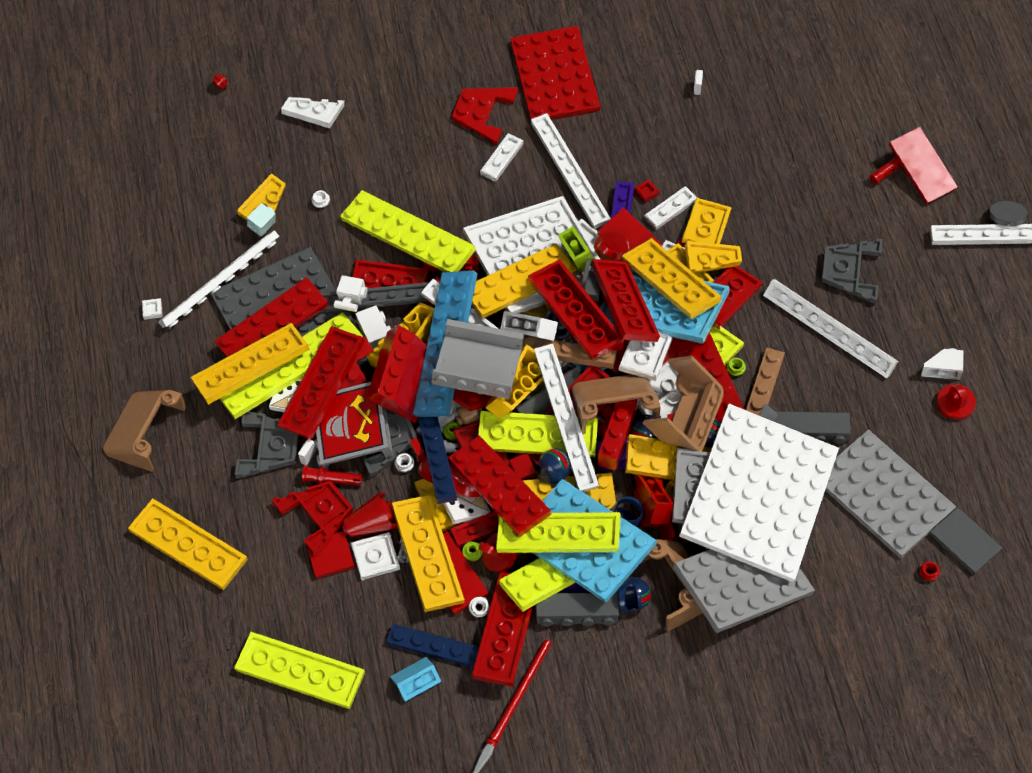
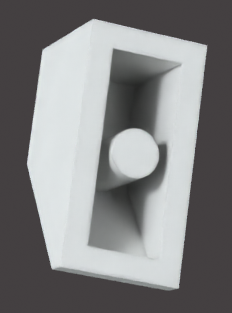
[921,348,963,380]

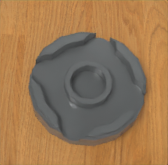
[989,201,1027,226]

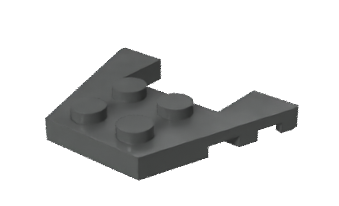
[822,239,883,304]
[364,409,418,477]
[235,410,299,478]

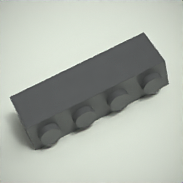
[512,363,582,415]
[773,411,851,444]
[536,593,619,626]

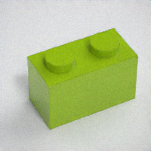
[557,226,593,272]

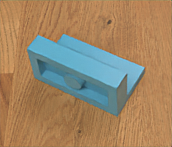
[390,657,441,701]

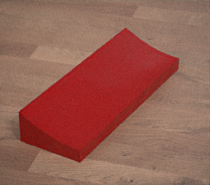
[528,259,624,360]

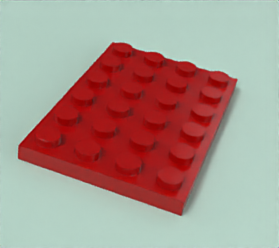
[510,26,600,120]

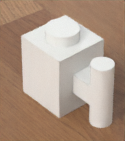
[334,275,367,312]

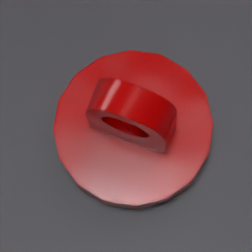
[594,232,630,262]
[937,384,976,421]
[478,532,517,572]

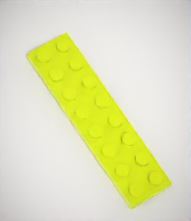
[340,190,476,272]
[220,312,363,419]

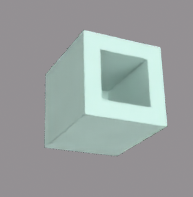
[247,203,275,237]

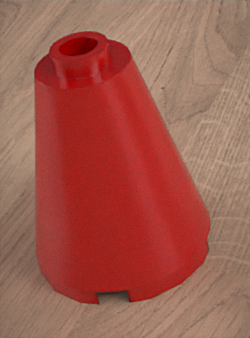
[341,491,398,538]

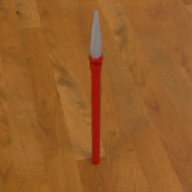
[473,640,552,773]

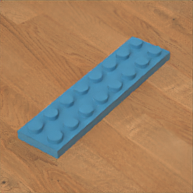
[413,270,478,417]

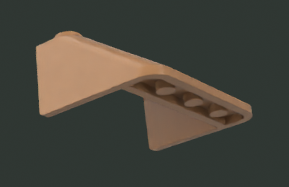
[572,374,661,434]
[103,390,186,472]

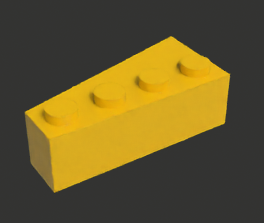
[367,303,435,369]
[485,344,543,419]

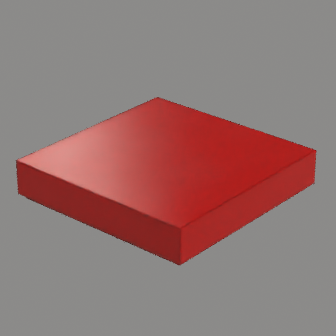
[307,531,355,579]

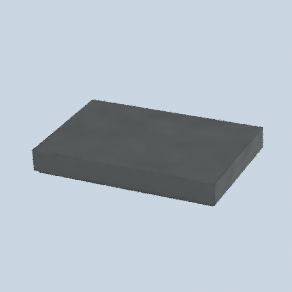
[929,508,1003,575]

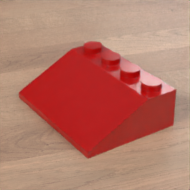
[366,325,427,423]

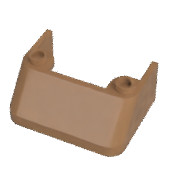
[643,356,724,451]
[640,539,703,632]

